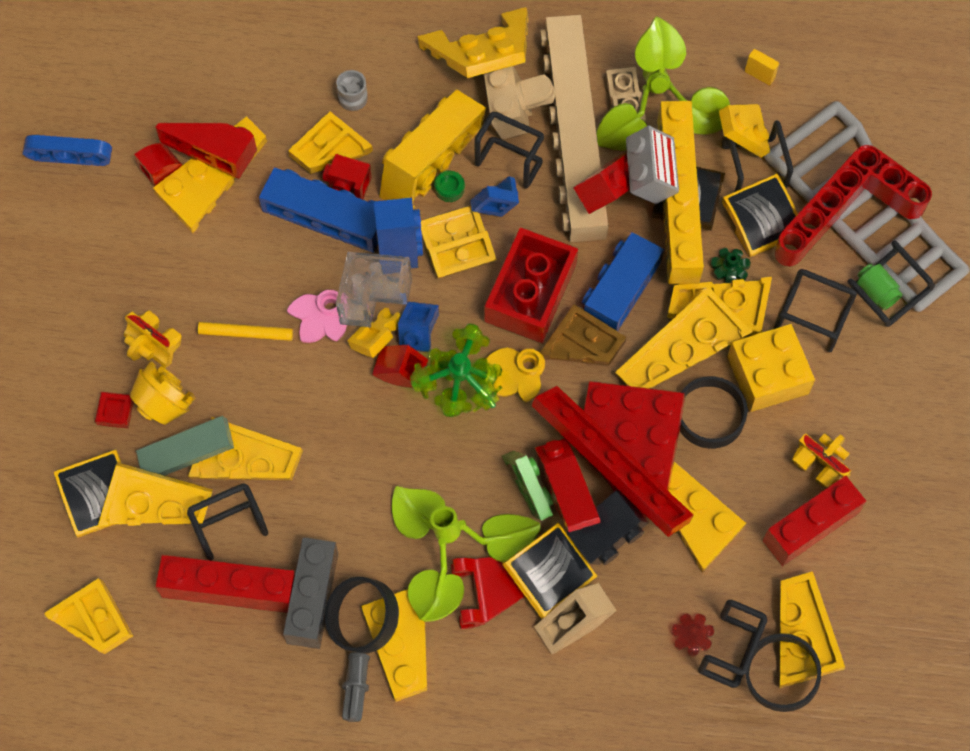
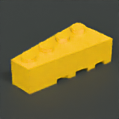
[379,89,486,209]

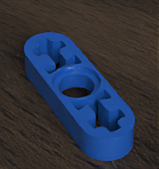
[23,135,112,166]

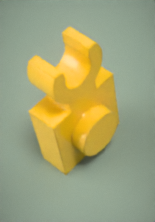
[347,308,401,358]

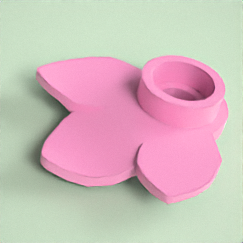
[287,290,347,343]

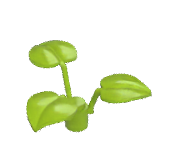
[596,16,730,151]
[392,486,541,622]

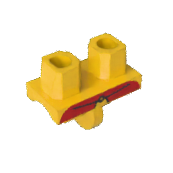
[124,310,182,368]
[792,433,852,489]

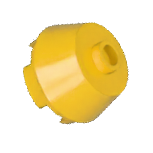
[130,361,196,425]

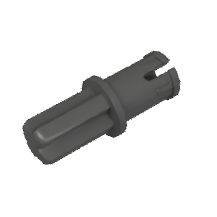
[342,652,370,722]

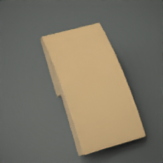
[605,67,646,122]

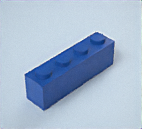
[259,167,378,253]

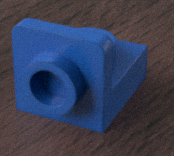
[470,176,519,217]
[398,301,439,352]

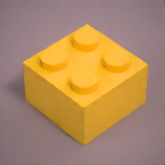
[727,324,815,412]

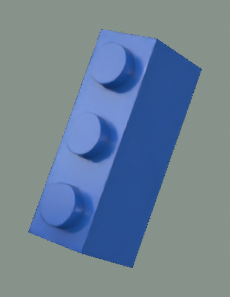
[373,197,423,272]
[582,232,664,331]

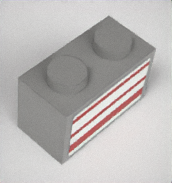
[626,125,679,204]

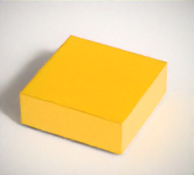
[745,49,779,86]

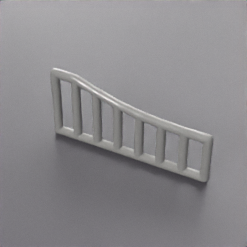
[765,101,970,312]

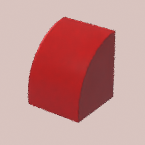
[134,143,183,187]
[372,345,429,388]

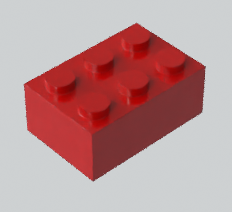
[485,227,579,344]

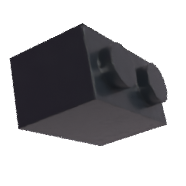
[567,490,649,565]

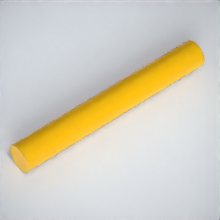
[198,322,293,341]

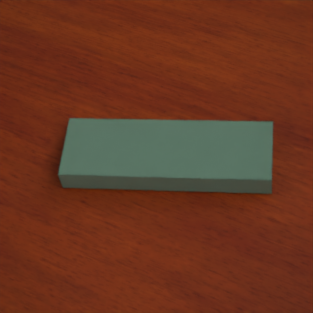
[136,416,234,476]

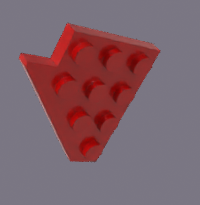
[584,381,685,518]

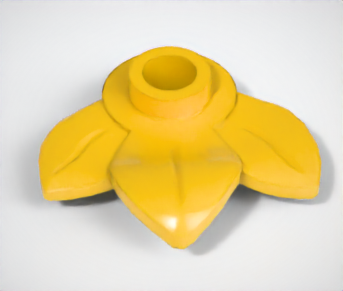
[486,347,545,402]

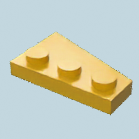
[667,277,772,336]
[188,417,303,481]
[97,462,213,527]
[669,462,746,573]
[361,589,427,702]

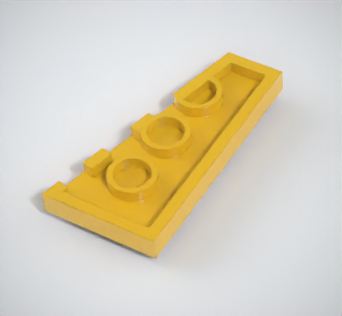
[153,116,267,233]
[615,286,752,389]

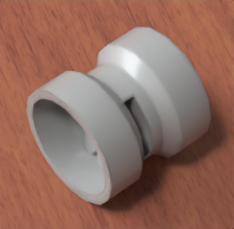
[336,70,368,111]

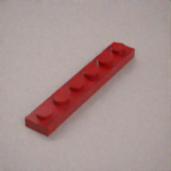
[532,386,694,537]

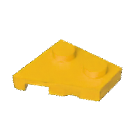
[719,104,770,158]
[288,111,373,174]

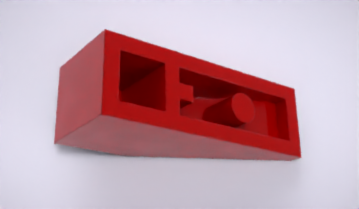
[155,123,257,179]
[535,438,601,532]

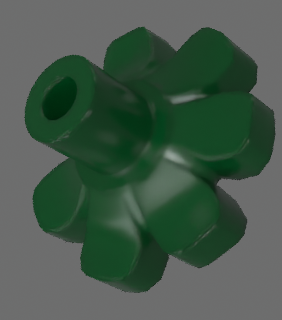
[710,248,751,283]

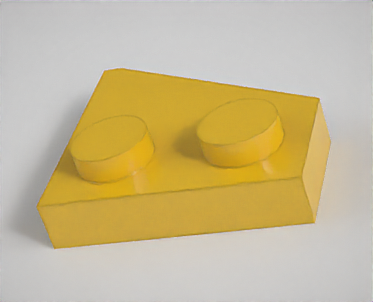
[44,578,133,654]

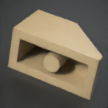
[534,583,617,654]

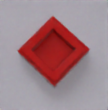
[95,392,134,429]

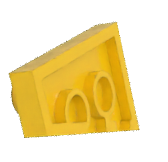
[780,571,845,688]

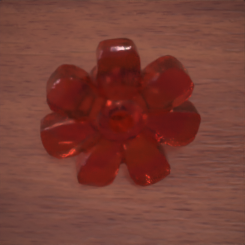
[671,614,714,656]

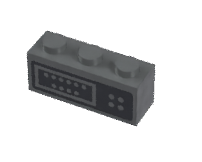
[283,537,339,649]

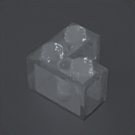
[336,252,412,327]

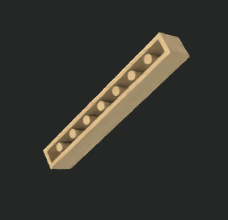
[540,15,608,242]

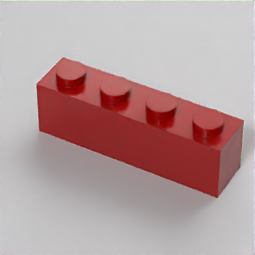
[155,555,295,613]

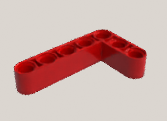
[774,145,932,267]

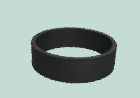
[680,376,748,449]
[325,577,399,653]
[745,634,821,712]

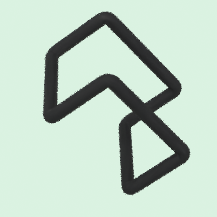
[474,111,544,189]
[722,120,793,192]
[848,240,935,327]
[774,269,857,352]
[187,483,268,561]
[698,600,767,688]

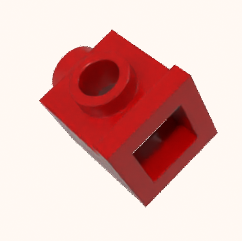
[323,154,372,200]

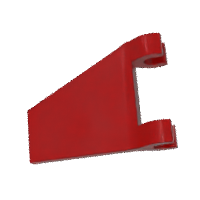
[451,557,525,629]

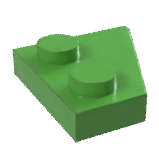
[502,451,553,521]

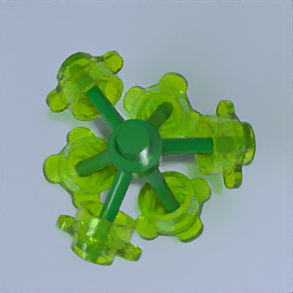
[410,323,503,417]

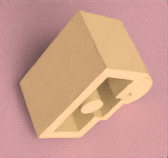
[484,66,556,140]

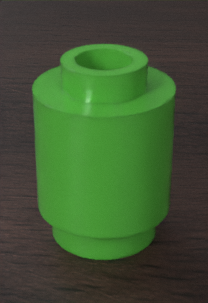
[857,264,903,311]

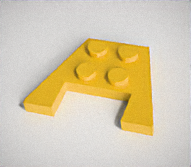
[417,7,529,78]

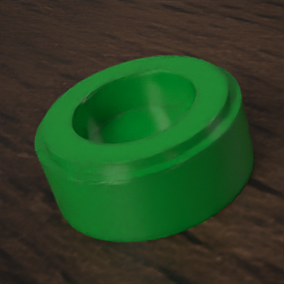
[434,170,465,202]

